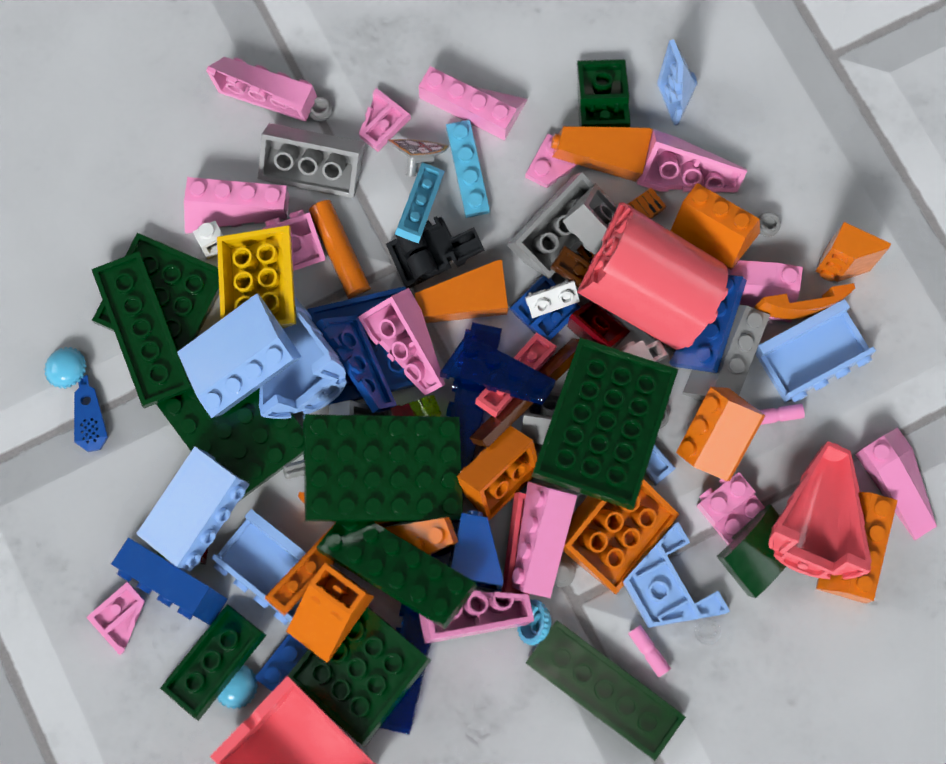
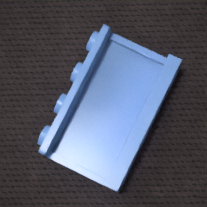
[755,299,876,403]
[136,447,249,572]
[211,509,306,625]

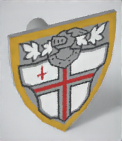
[388,139,449,177]

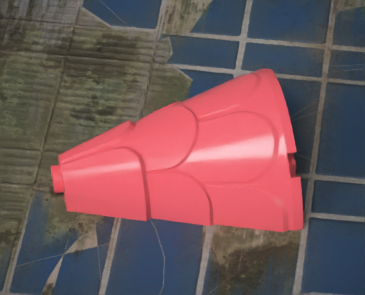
[769,441,871,579]

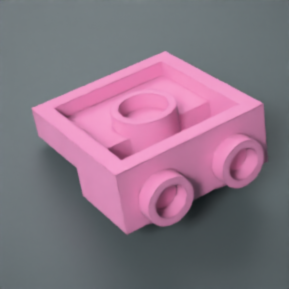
[262,209,326,271]
[697,472,765,545]

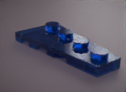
[440,334,556,405]

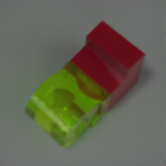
[390,395,442,417]

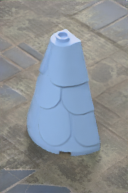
[259,297,346,419]

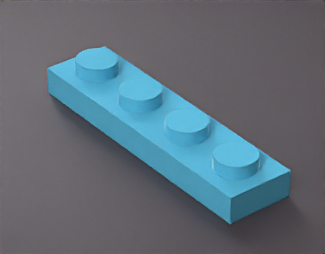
[446,120,490,218]
[395,162,445,244]

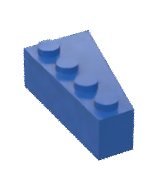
[111,537,228,625]

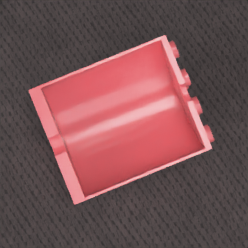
[577,202,728,350]
[210,676,375,764]

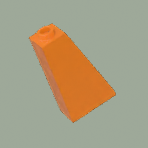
[551,126,653,182]
[415,260,508,323]

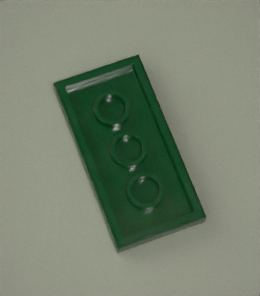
[160,604,267,721]

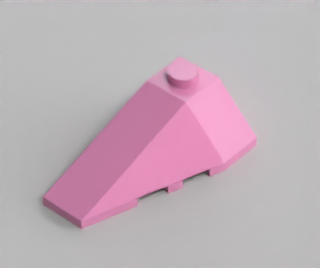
[637,129,747,192]
[727,260,803,323]
[358,288,445,396]
[855,427,937,541]

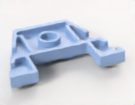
[623,522,730,628]

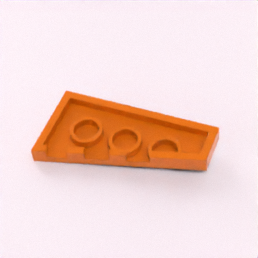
[384,517,458,555]

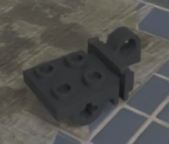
[386,216,485,289]

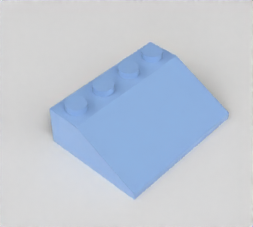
[177,293,302,418]

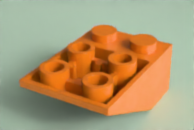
[286,562,374,663]

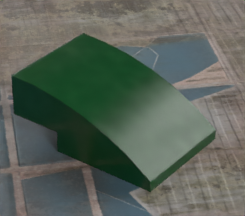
[577,59,631,127]
[716,504,786,598]

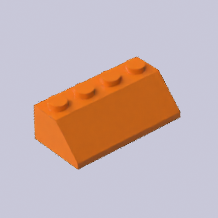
[816,492,898,604]

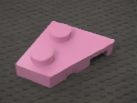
[359,88,411,152]
[525,134,577,188]
[86,582,145,655]

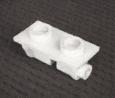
[525,280,580,318]

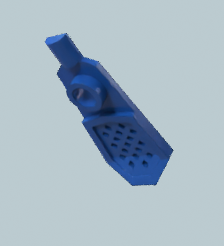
[74,375,108,452]

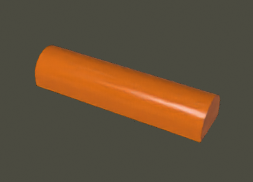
[308,200,371,299]

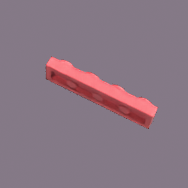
[475,333,557,418]
[501,492,529,594]

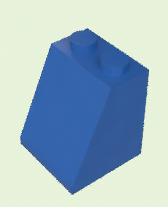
[451,510,503,591]

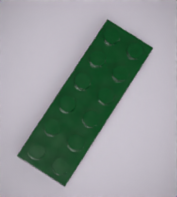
[91,251,192,409]
[316,521,477,629]
[525,620,686,761]

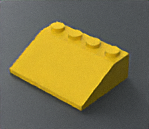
[217,225,296,329]

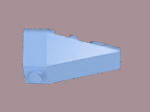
[657,39,697,126]

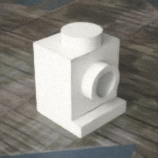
[193,221,223,260]

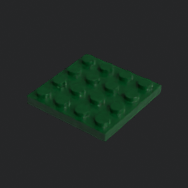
[92,233,219,351]
[288,607,431,746]

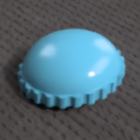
[44,347,87,389]
[517,599,551,645]
[217,665,258,709]

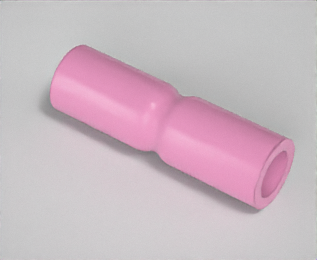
[759,403,805,425]
[628,625,671,678]

